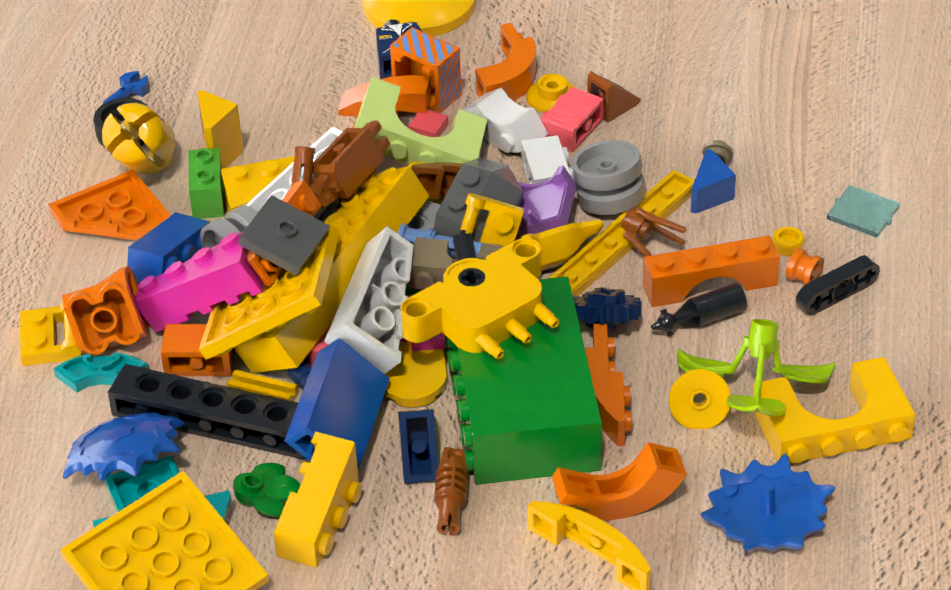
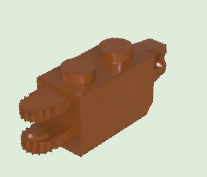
[310,120,390,208]

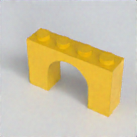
[752,357,916,464]

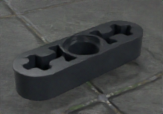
[796,255,880,315]

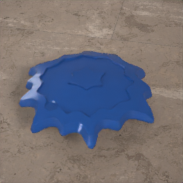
[63,412,184,481]
[701,454,835,552]

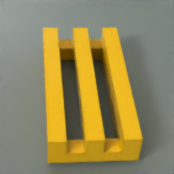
[226,370,298,401]

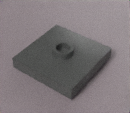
[238,195,330,276]

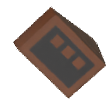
[587,71,641,123]

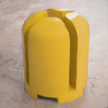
[102,102,176,174]

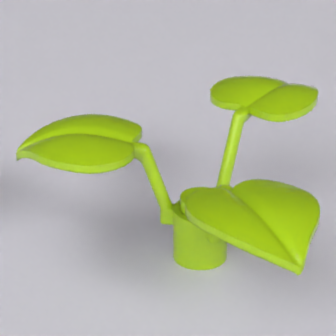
[677,319,835,416]

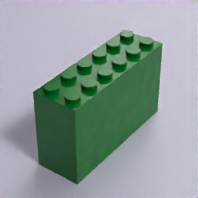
[444,276,602,485]

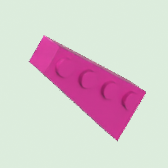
[134,231,264,332]

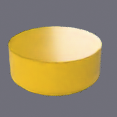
[772,226,805,256]

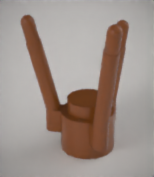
[621,206,686,257]

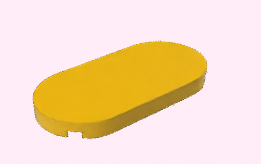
[384,342,447,407]

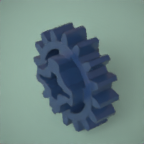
[573,287,642,329]

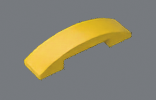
[528,501,651,590]

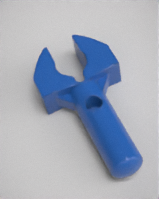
[103,71,150,104]

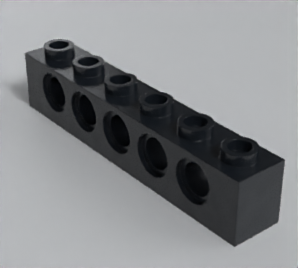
[108,364,305,460]

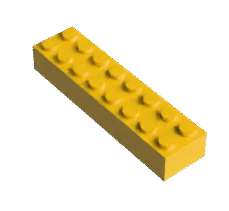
[234,166,429,373]

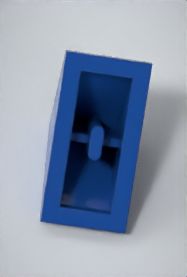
[690,149,736,213]

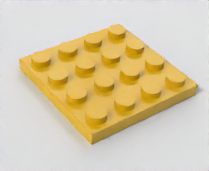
[199,225,339,360]
[60,471,269,590]

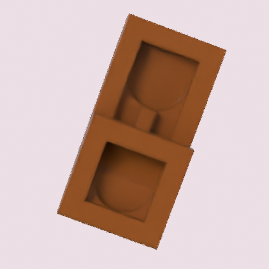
[411,162,463,199]

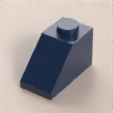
[398,409,438,483]

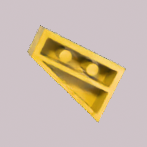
[220,156,295,212]
[274,432,362,568]

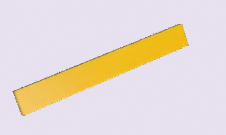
[549,169,695,297]

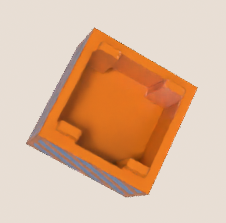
[390,27,462,113]

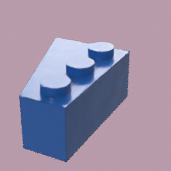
[127,212,210,285]

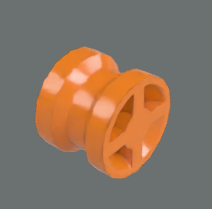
[786,248,824,285]

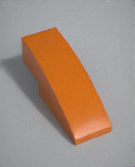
[338,75,431,117]

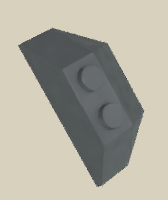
[434,157,524,260]

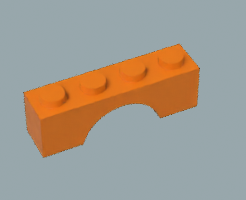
[642,235,780,307]

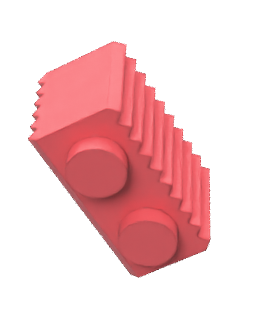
[540,87,604,152]

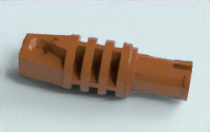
[434,447,468,536]

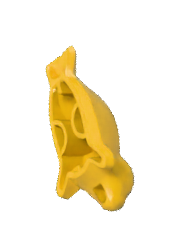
[521,220,603,271]

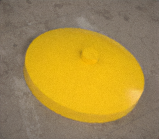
[362,0,476,36]

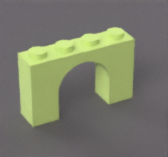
[354,77,487,165]

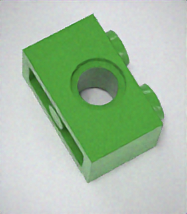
[188,148,224,219]

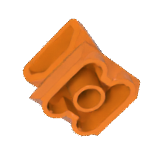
[62,266,150,355]

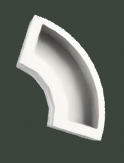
[462,88,548,153]

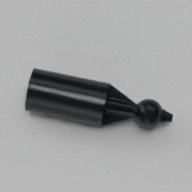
[651,282,747,336]

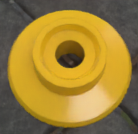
[526,73,575,113]
[669,369,731,429]

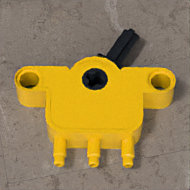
[401,230,559,359]

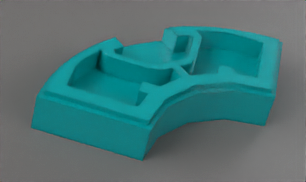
[53,353,149,392]

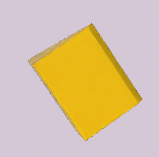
[197,90,243,168]

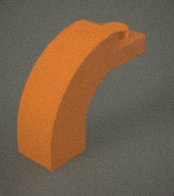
[475,23,536,101]
[552,442,687,521]

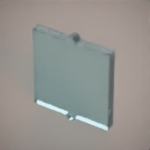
[826,185,900,238]

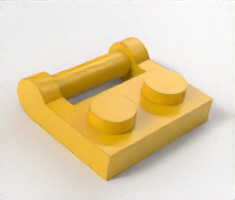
[453,193,524,259]
[20,303,81,366]

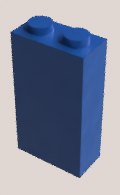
[284,338,390,469]

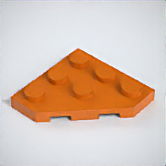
[48,170,171,240]

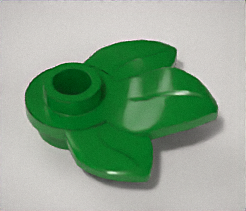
[232,463,301,517]

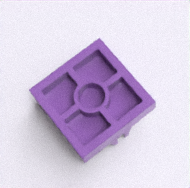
[515,165,577,241]

